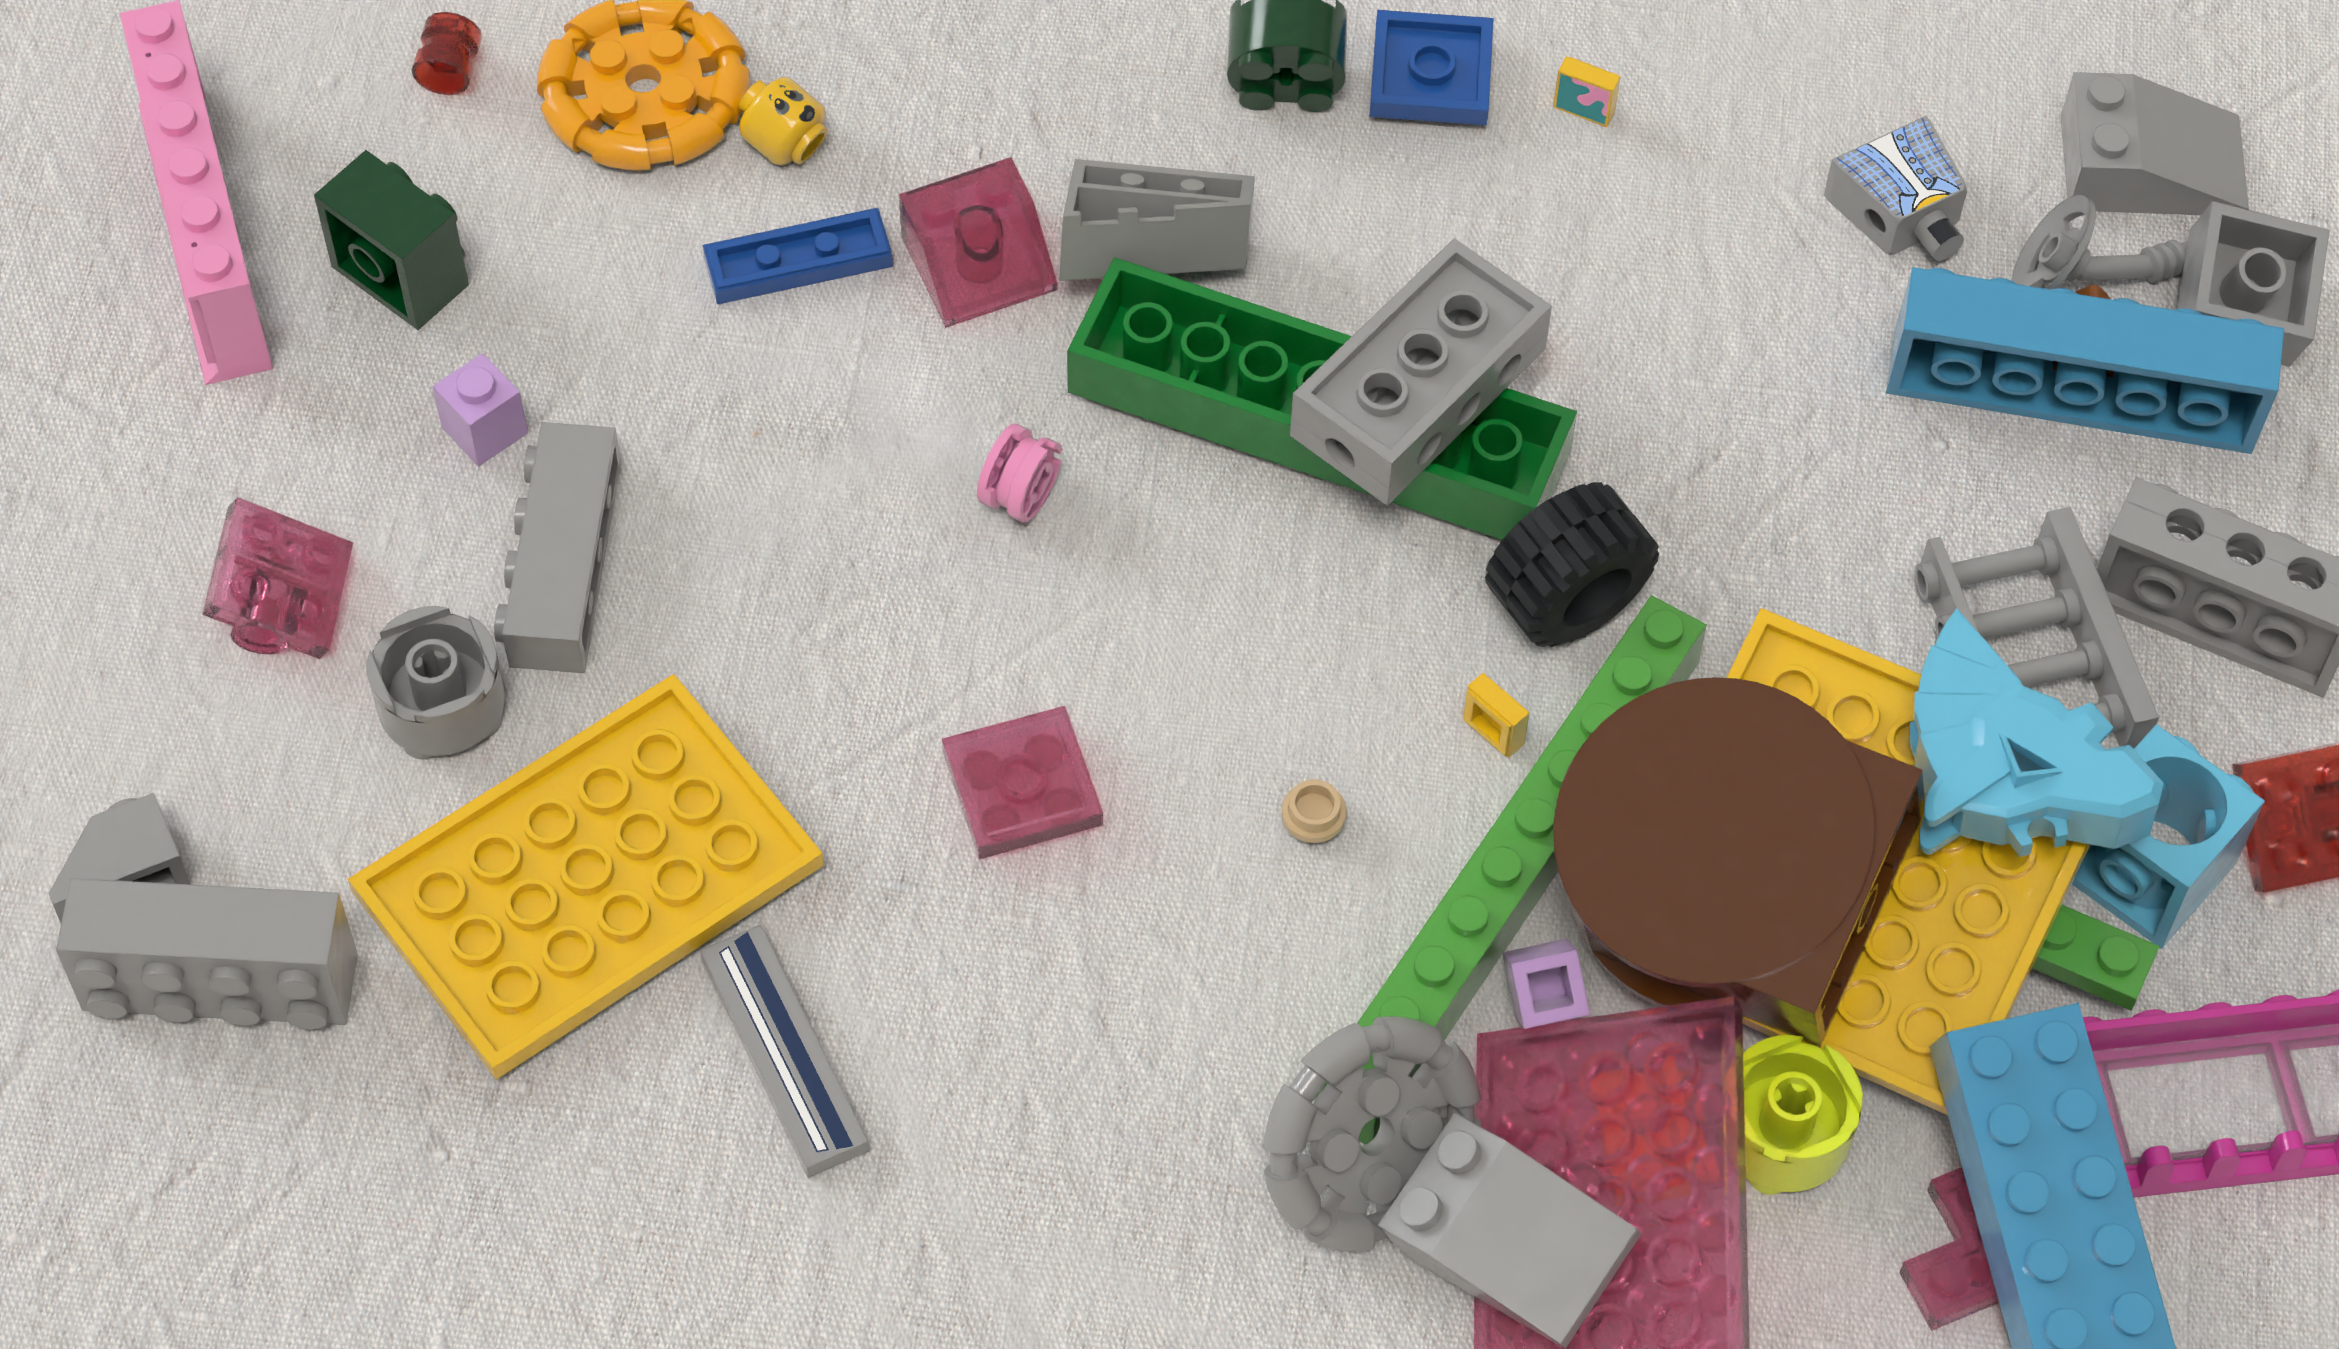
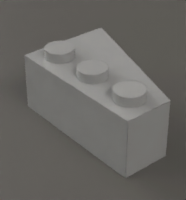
[1059,159,1255,281]

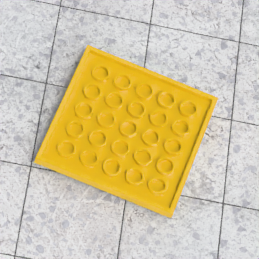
[1593,608,2090,1115]

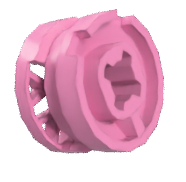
[977,424,1063,522]

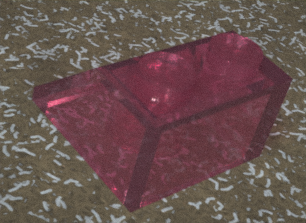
[899,157,1058,328]

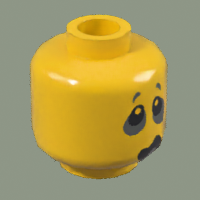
[738,77,828,165]

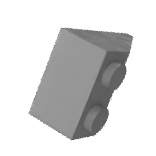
[2061,72,2249,215]
[1378,1113,1641,1349]

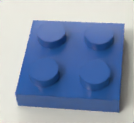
[1369,10,1494,125]

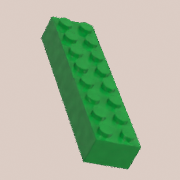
[1067,257,1577,540]

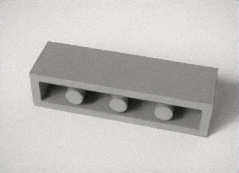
[494,422,621,673]

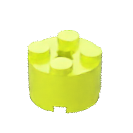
[1717,1034,1863,1195]

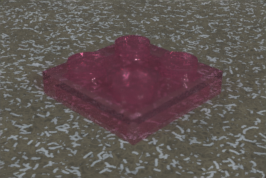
[942,706,1103,859]

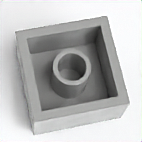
[2177,201,2330,367]

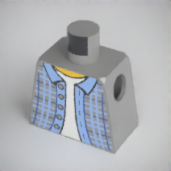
[1824,116,1967,261]

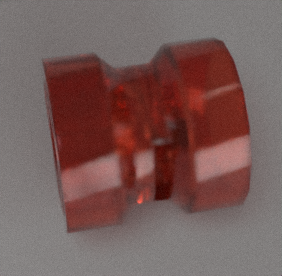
[411,12,482,95]

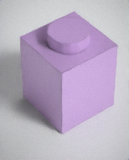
[432,353,528,467]
[1502,939,1590,1029]

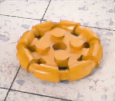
[537,0,750,171]

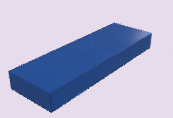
[702,208,893,305]

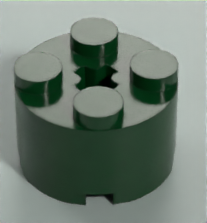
[1227,0,1347,112]

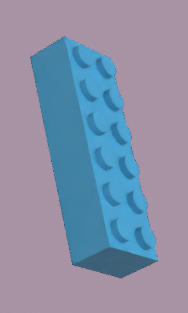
[1886,267,2285,454]
[1929,1003,2176,1349]

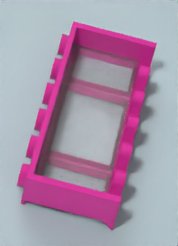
[2083,990,2339,1198]

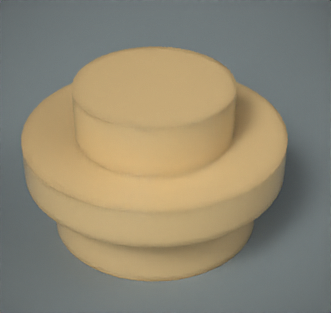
[1282,779,1347,843]

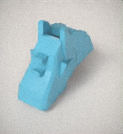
[1909,608,2164,857]

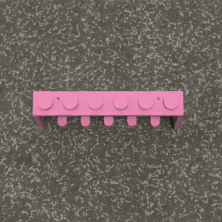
[120,0,273,385]

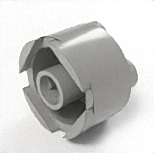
[366,606,505,760]

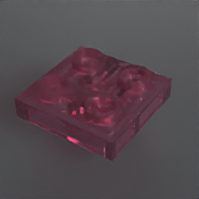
[202,497,353,659]

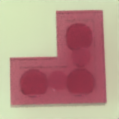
[1899,1167,1999,1331]

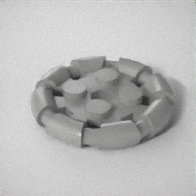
[1263,1016,1481,1252]

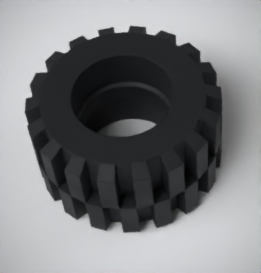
[1485,482,1659,647]

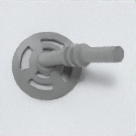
[2011,195,2188,290]

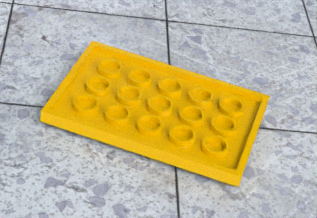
[347,674,824,1080]

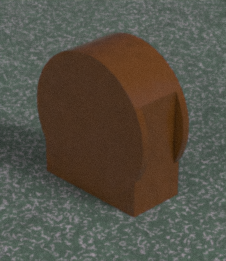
[1553,677,1925,1048]

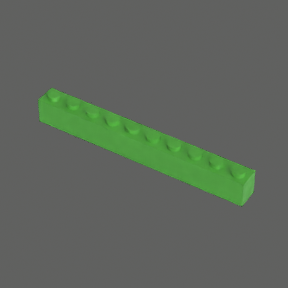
[1316,595,1707,1145]

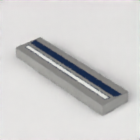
[700,925,869,1178]

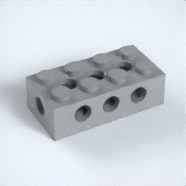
[1290,238,1552,506]
[2097,477,2339,698]

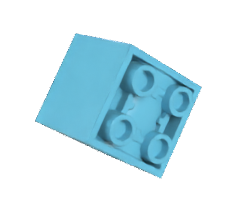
[2072,724,2265,949]

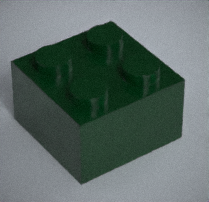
[314,150,469,330]

